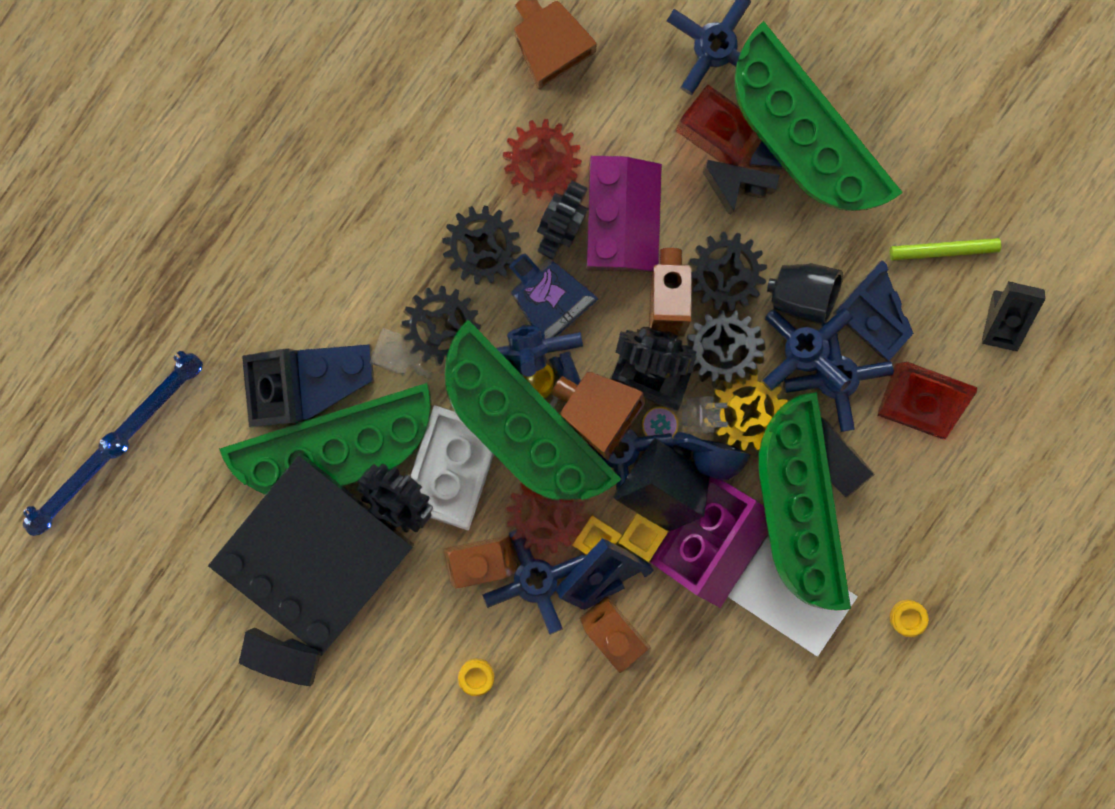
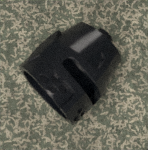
[767,263,843,325]

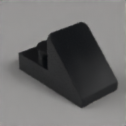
[703,160,780,215]
[982,281,1046,351]

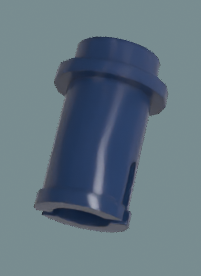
[549,351,581,385]

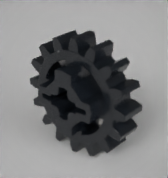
[537,180,589,260]
[442,205,521,285]
[688,232,767,311]
[400,286,481,366]
[687,310,765,389]
[615,327,697,378]
[357,464,433,533]

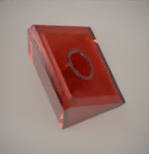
[675,84,758,166]
[877,362,977,440]

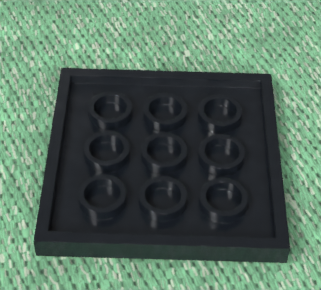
[208,453,414,656]

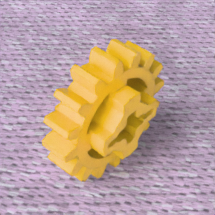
[708,374,788,450]

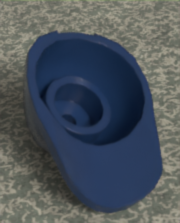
[673,432,751,480]

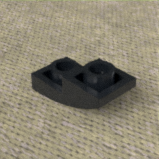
[821,417,875,498]
[239,627,321,686]

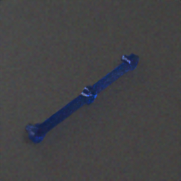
[23,351,203,536]

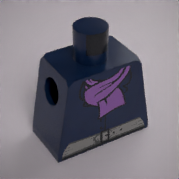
[509,253,598,339]

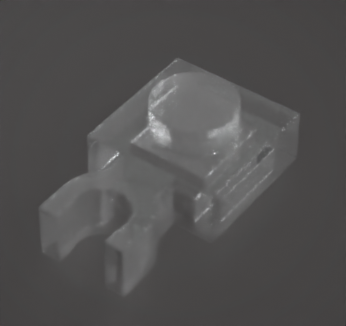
[369,328,435,379]
[680,397,728,434]

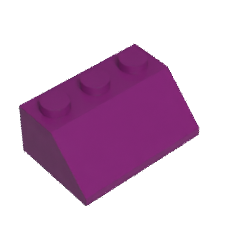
[586,156,662,272]
[650,477,768,608]

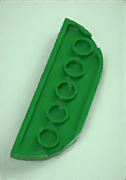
[735,21,903,211]
[445,320,621,500]
[219,383,431,495]
[759,392,851,611]

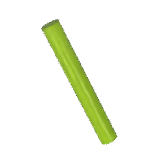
[890,238,1001,261]

